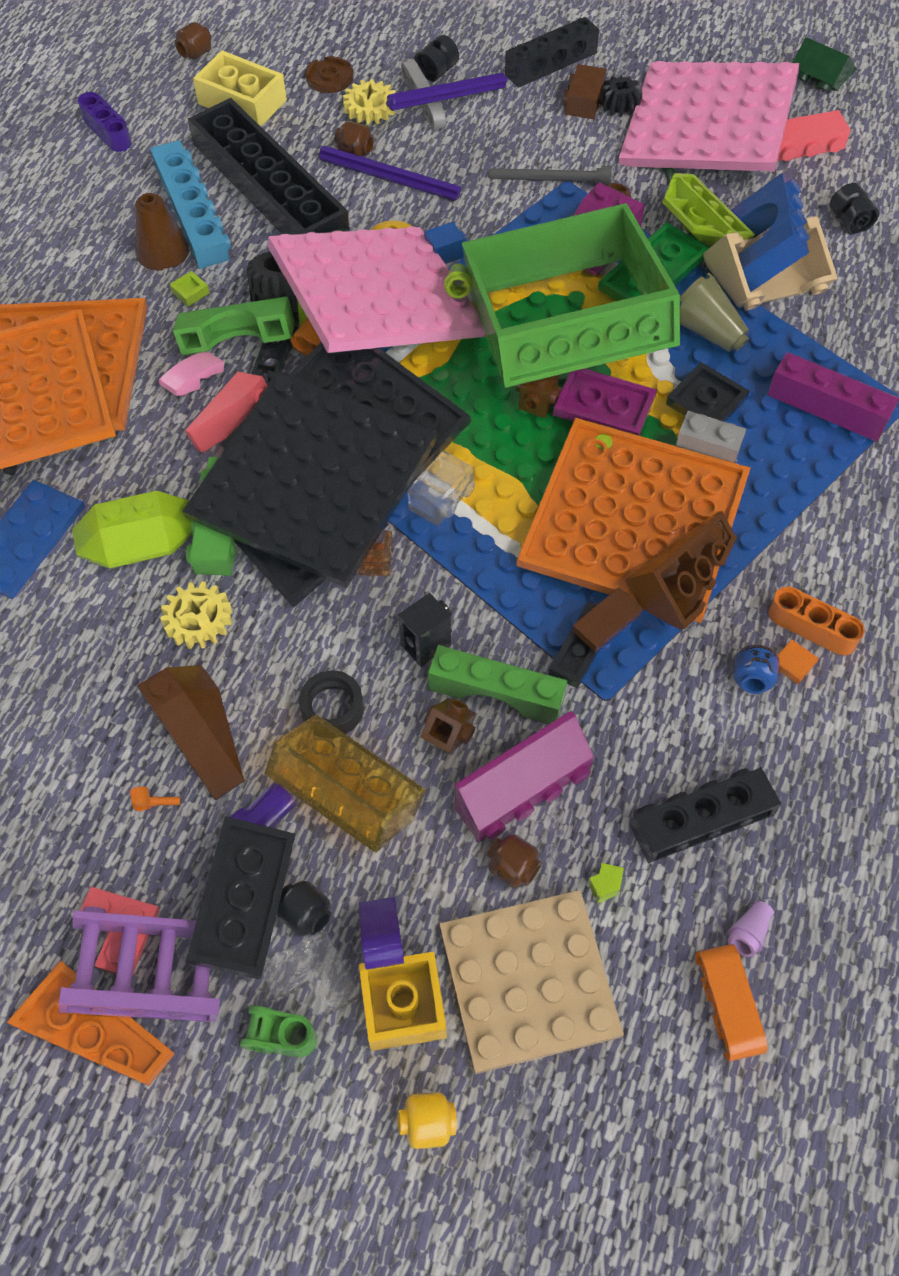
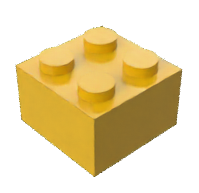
[359,951,447,1051]

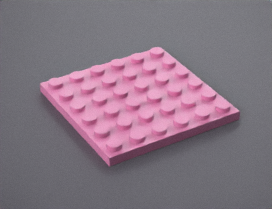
[619,61,799,171]
[267,226,486,353]

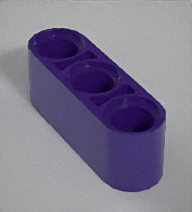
[78,92,132,152]
[359,897,405,970]

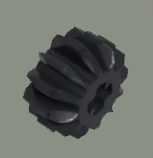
[600,75,643,117]

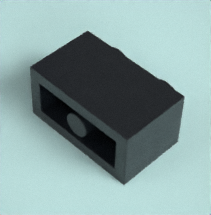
[398,593,452,667]

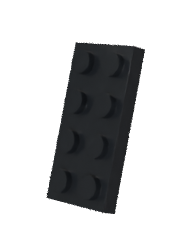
[185,816,296,980]

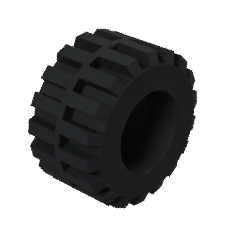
[247,251,298,313]

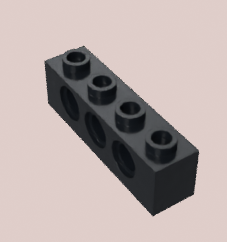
[505,17,599,88]
[630,767,782,864]

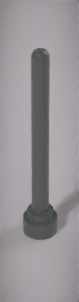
[488,165,612,185]

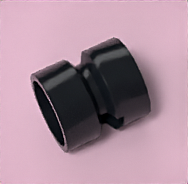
[414,35,459,82]
[829,183,879,235]

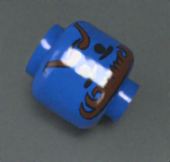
[734,644,779,694]

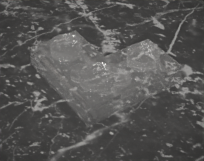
[262,929,360,1016]

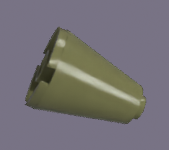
[680,272,749,352]

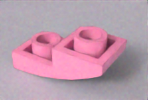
[159,351,224,396]

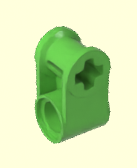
[240,1006,318,1057]

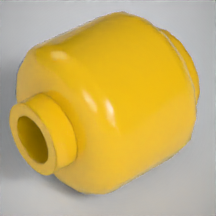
[397,1092,457,1149]

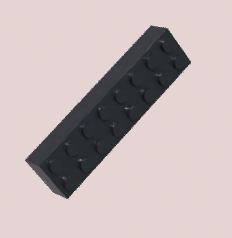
[188,98,350,235]

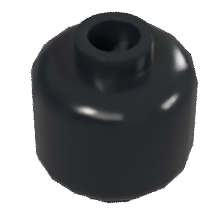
[277,881,331,936]

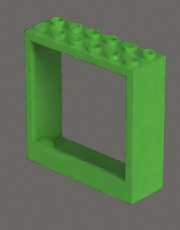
[462,203,680,388]

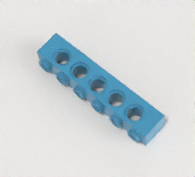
[150,140,232,269]

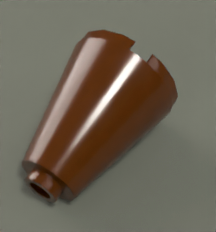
[135,193,189,271]

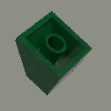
[792,37,856,92]

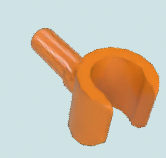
[130,786,181,811]

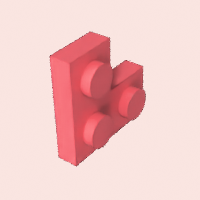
[80,887,160,976]

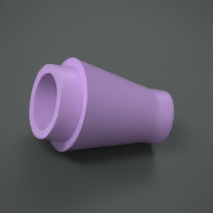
[727,901,774,957]

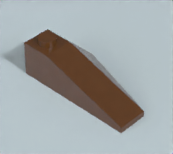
[625,511,736,630]
[137,665,244,801]

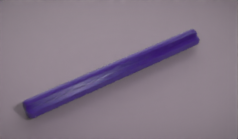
[386,73,508,111]
[319,146,461,201]

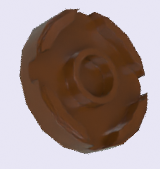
[305,56,354,93]

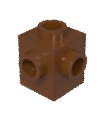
[516,375,561,418]
[420,698,477,753]

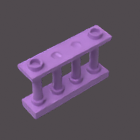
[59,907,220,1022]

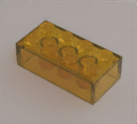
[264,714,426,853]

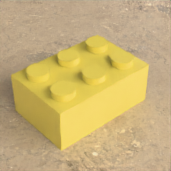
[193,51,287,126]

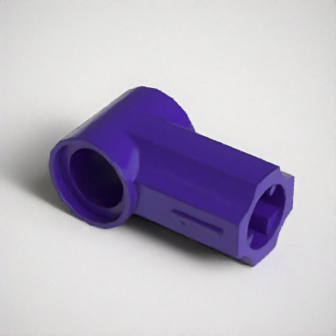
[230,782,296,828]

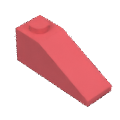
[185,372,268,453]

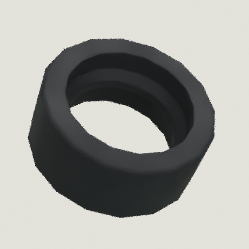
[299,670,364,738]

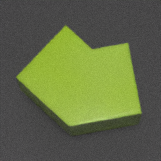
[588,863,624,904]

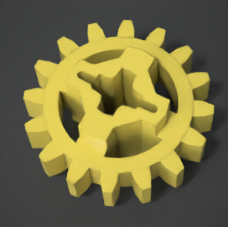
[343,79,396,125]
[160,581,233,649]

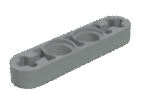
[401,59,446,131]

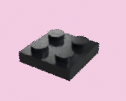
[666,362,750,422]

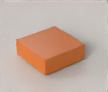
[778,640,819,684]

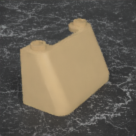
[703,216,838,311]

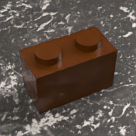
[562,64,607,120]

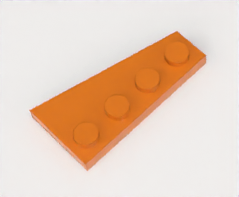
[6,961,175,1086]

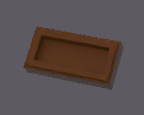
[572,587,643,652]

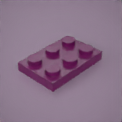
[553,369,657,436]

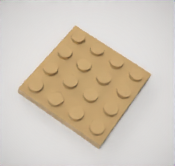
[440,890,624,1074]

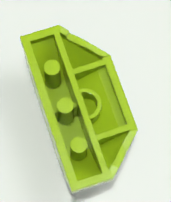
[662,173,755,247]
[72,490,192,569]

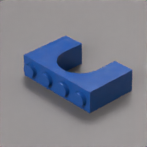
[731,172,810,292]

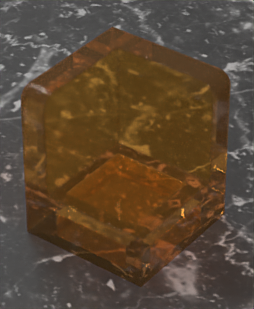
[359,530,393,577]

